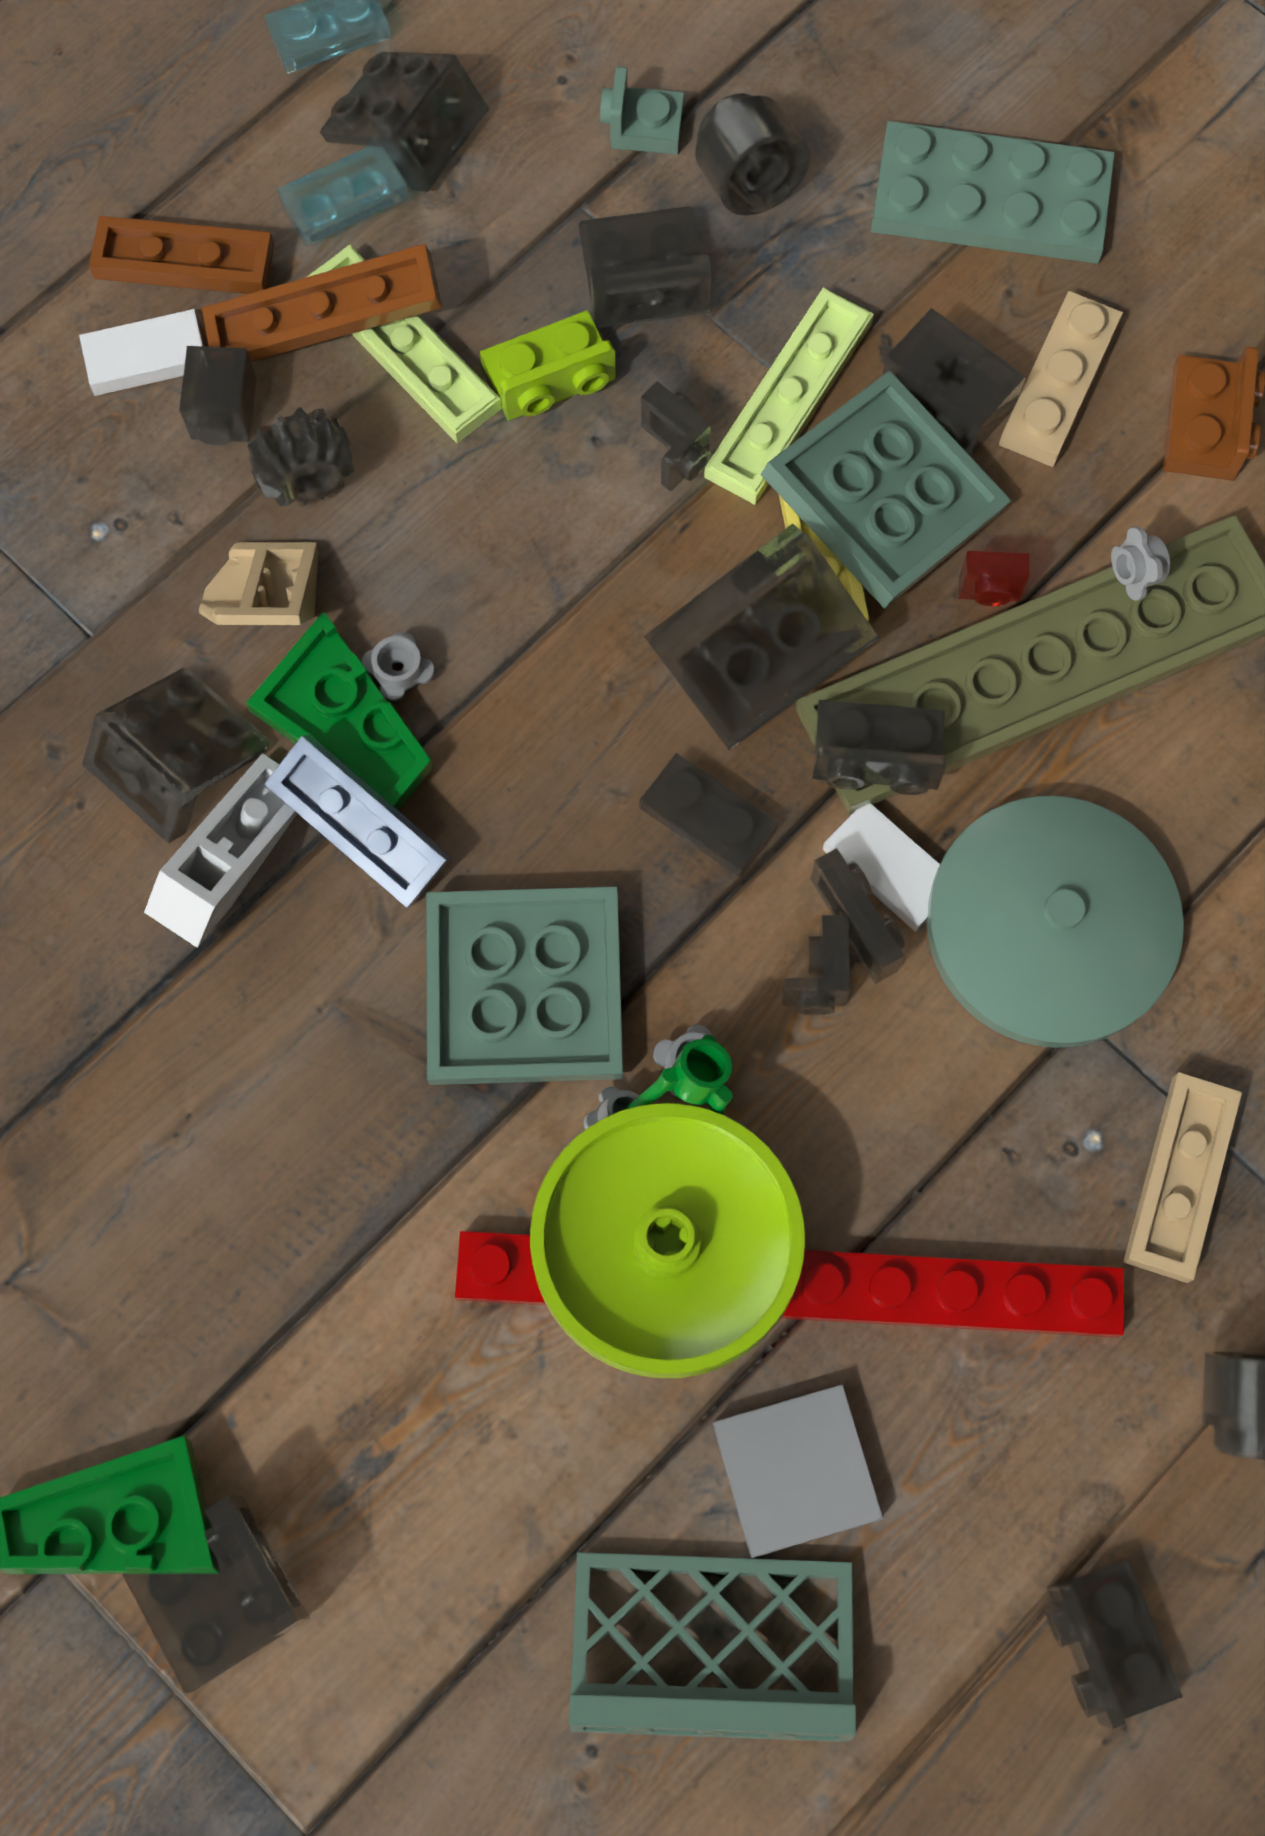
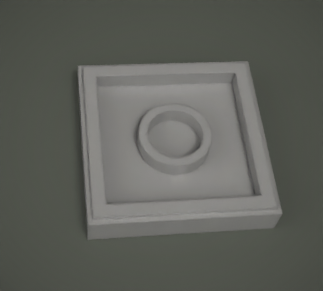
[712,1385,883,1558]

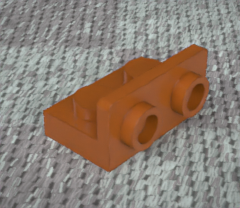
[1163,346,1265,481]

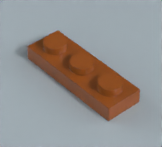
[89,215,275,294]

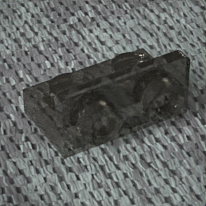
[812,700,946,795]
[1044,1559,1183,1729]

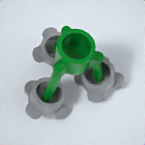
[584,1025,738,1130]

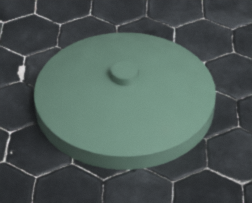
[926,796,1184,1048]

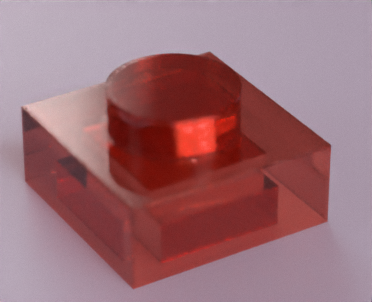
[959,551,1029,606]

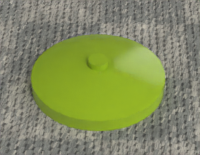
[530,1103,805,1378]

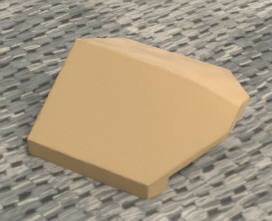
[199,542,318,625]

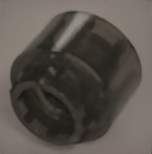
[695,93,810,216]
[1202,1351,1265,1460]

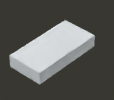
[79,309,209,396]
[822,803,940,932]

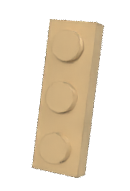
[999,291,1123,467]
[1123,1072,1242,1283]

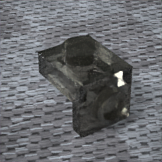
[641,381,711,491]

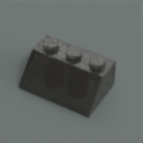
[644,523,879,751]

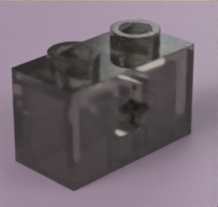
[882,308,1025,455]

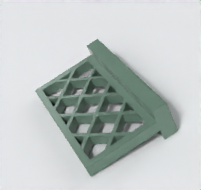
[569,1552,856,1742]

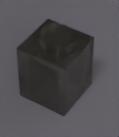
[179,346,257,446]

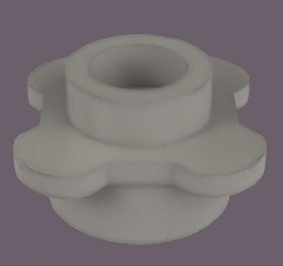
[1111,526,1170,600]
[361,632,435,702]

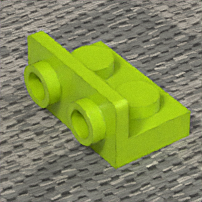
[480,310,616,421]

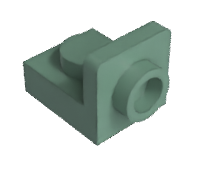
[600,66,684,155]

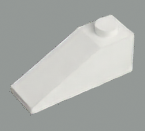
[144,753,298,948]

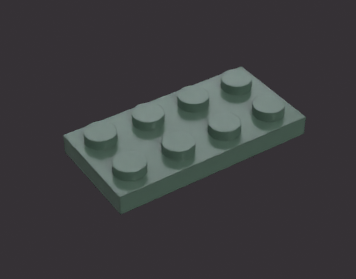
[870,121,1114,264]

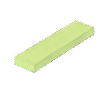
[307,245,502,444]
[704,288,874,505]

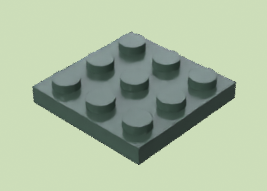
[760,370,1011,609]
[426,887,623,1085]

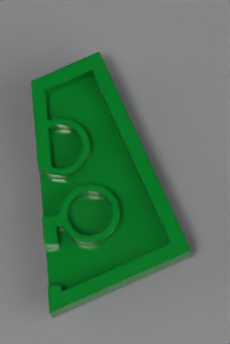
[246,611,433,811]
[0,1436,220,1574]

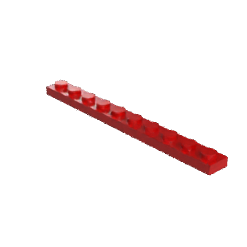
[455,1231,1124,1338]

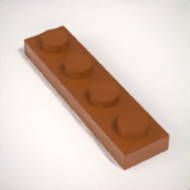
[202,243,442,370]

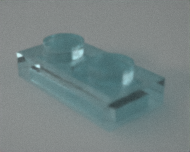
[264,0,391,74]
[277,141,408,246]

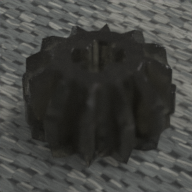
[247,407,354,507]

